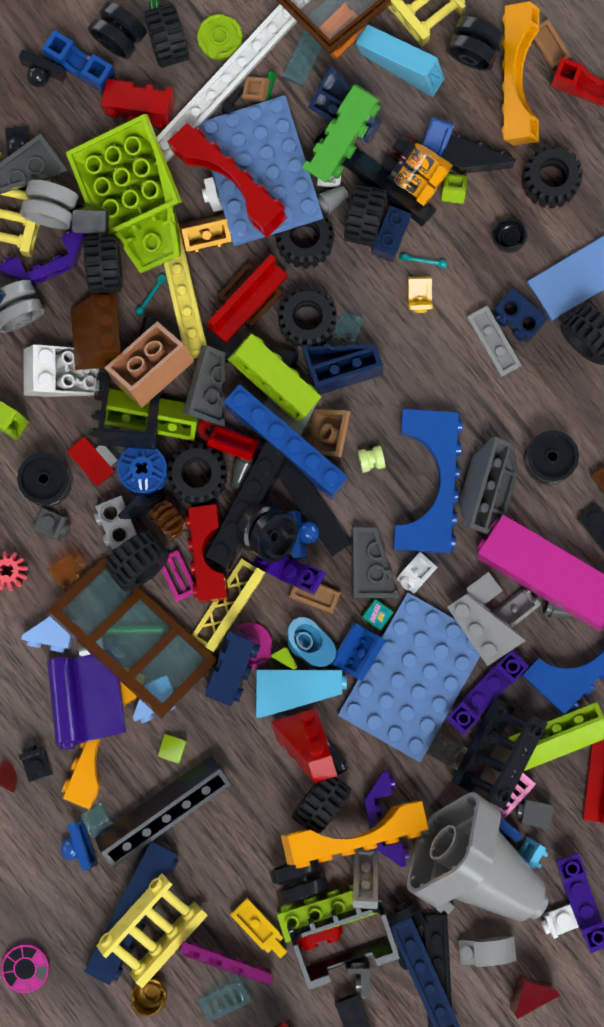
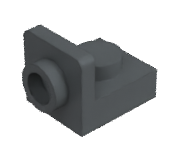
[33,508,70,541]
[346,961,371,998]

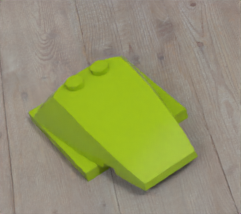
[66,114,182,273]

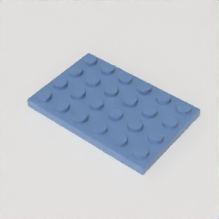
[199,95,324,247]
[338,592,480,762]

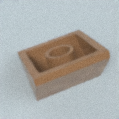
[307,409,350,462]

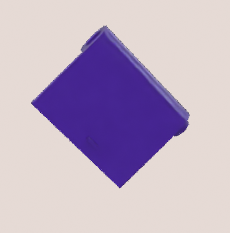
[47,648,126,750]

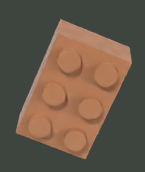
[105,321,194,408]

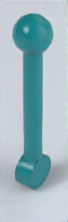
[400,254,448,268]
[135,274,167,316]

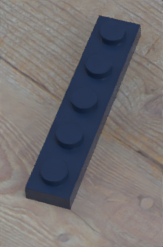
[389,917,460,1027]

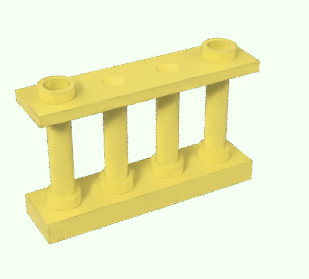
[388,0,466,47]
[0,152,51,258]
[96,873,208,988]

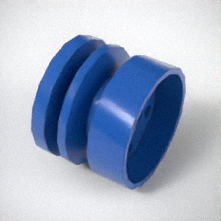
[117,448,169,497]

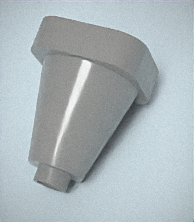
[407,792,549,922]

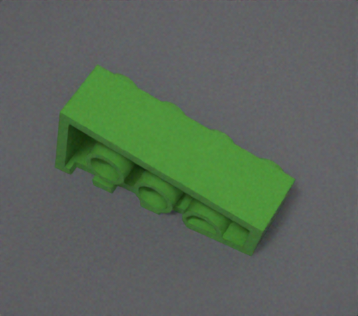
[302,85,381,183]

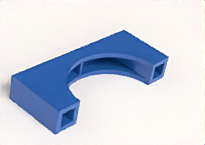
[224,384,348,501]
[393,409,463,555]
[520,647,604,715]

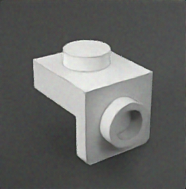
[202,177,223,212]

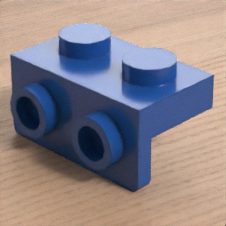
[331,623,386,681]

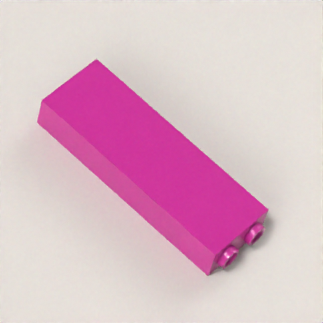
[477,515,604,632]

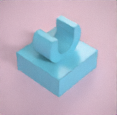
[518,837,548,869]

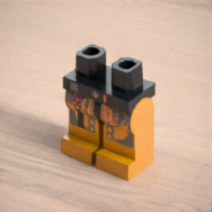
[381,137,453,206]

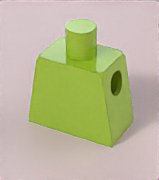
[0,401,29,441]

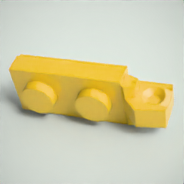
[230,898,288,959]

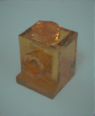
[48,553,86,590]

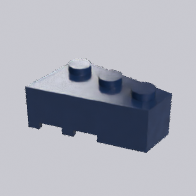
[308,66,382,143]
[302,345,383,395]
[205,628,261,706]

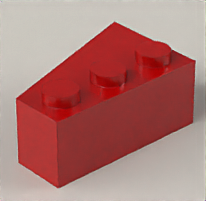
[100,79,176,129]
[271,708,337,783]

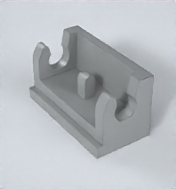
[492,588,541,628]

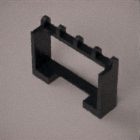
[88,371,163,450]
[287,895,400,990]

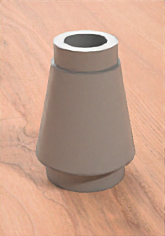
[317,186,349,215]

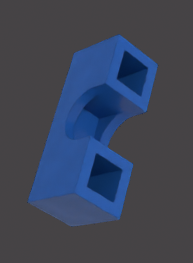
[42,30,115,93]

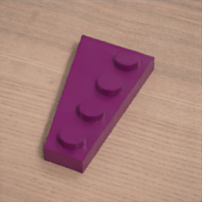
[179,941,274,986]

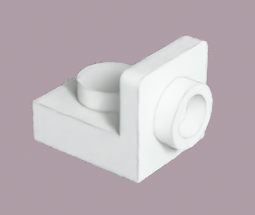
[397,552,438,594]
[541,904,578,939]

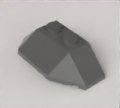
[459,437,518,534]

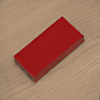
[207,425,259,462]
[66,437,115,487]

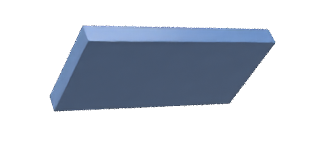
[527,236,604,322]

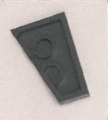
[183,345,225,427]
[351,527,400,599]

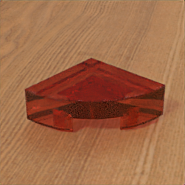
[0,760,17,793]

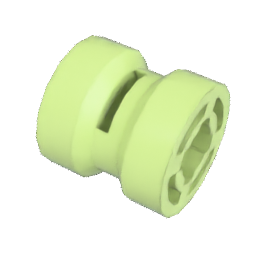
[357,445,385,473]

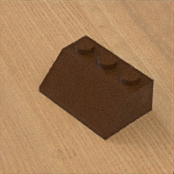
[71,292,121,370]

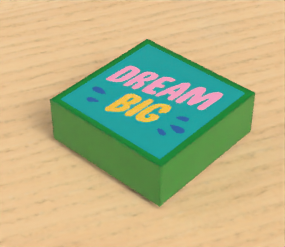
[361,598,394,631]

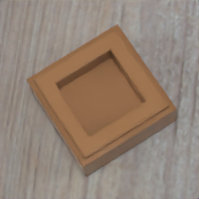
[241,76,270,103]

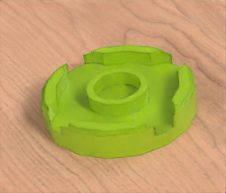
[197,14,243,61]

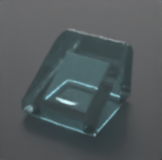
[334,313,364,342]
[81,803,113,840]

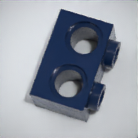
[372,206,411,262]
[492,288,548,343]

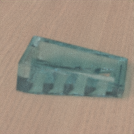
[198,978,252,1022]

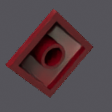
[510,974,560,1019]

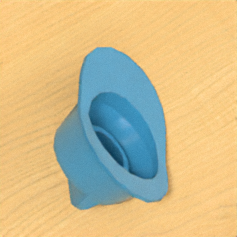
[287,617,336,667]

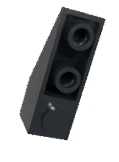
[442,135,516,174]

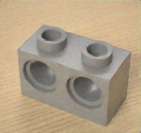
[93,496,137,551]

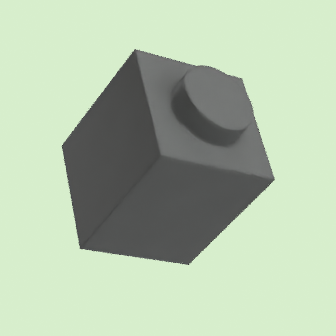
[516,799,554,829]

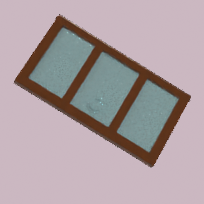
[47,556,219,719]

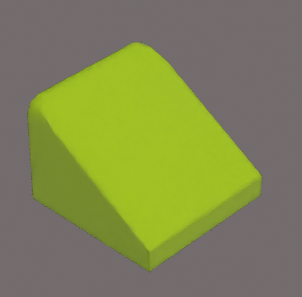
[441,173,467,204]
[270,647,297,670]
[157,734,187,764]

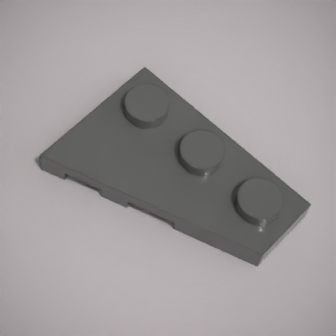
[0,133,69,194]

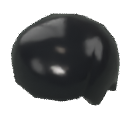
[491,218,528,253]

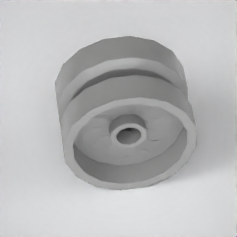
[20,180,78,230]
[0,280,45,333]

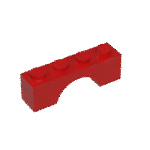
[550,57,604,107]
[185,504,229,603]

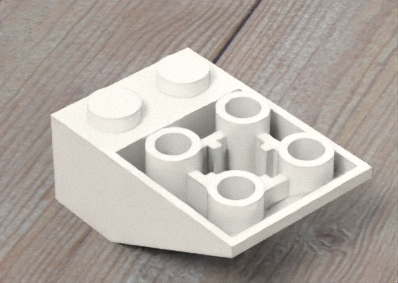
[23,345,99,397]

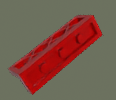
[208,254,288,344]
[582,740,604,824]

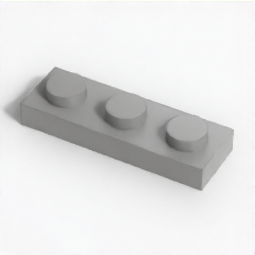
[466,306,522,378]
[353,849,378,909]

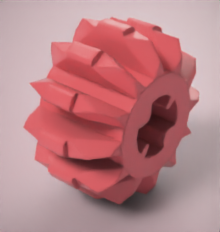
[0,551,29,591]

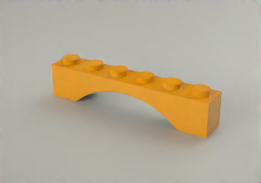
[502,1,540,146]
[62,666,147,809]
[281,801,429,868]

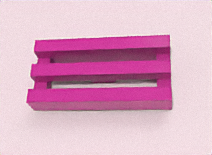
[161,550,194,602]

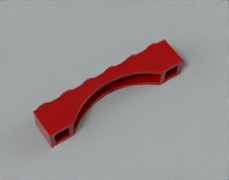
[167,123,287,238]

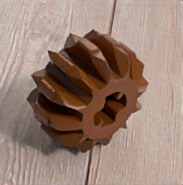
[149,499,187,540]

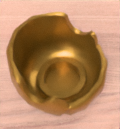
[131,978,168,1017]

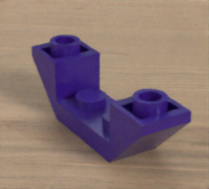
[0,229,86,286]
[253,556,326,596]
[446,650,529,735]
[364,771,410,867]
[556,853,604,953]

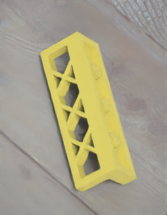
[192,558,265,652]

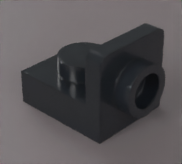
[18,745,52,782]

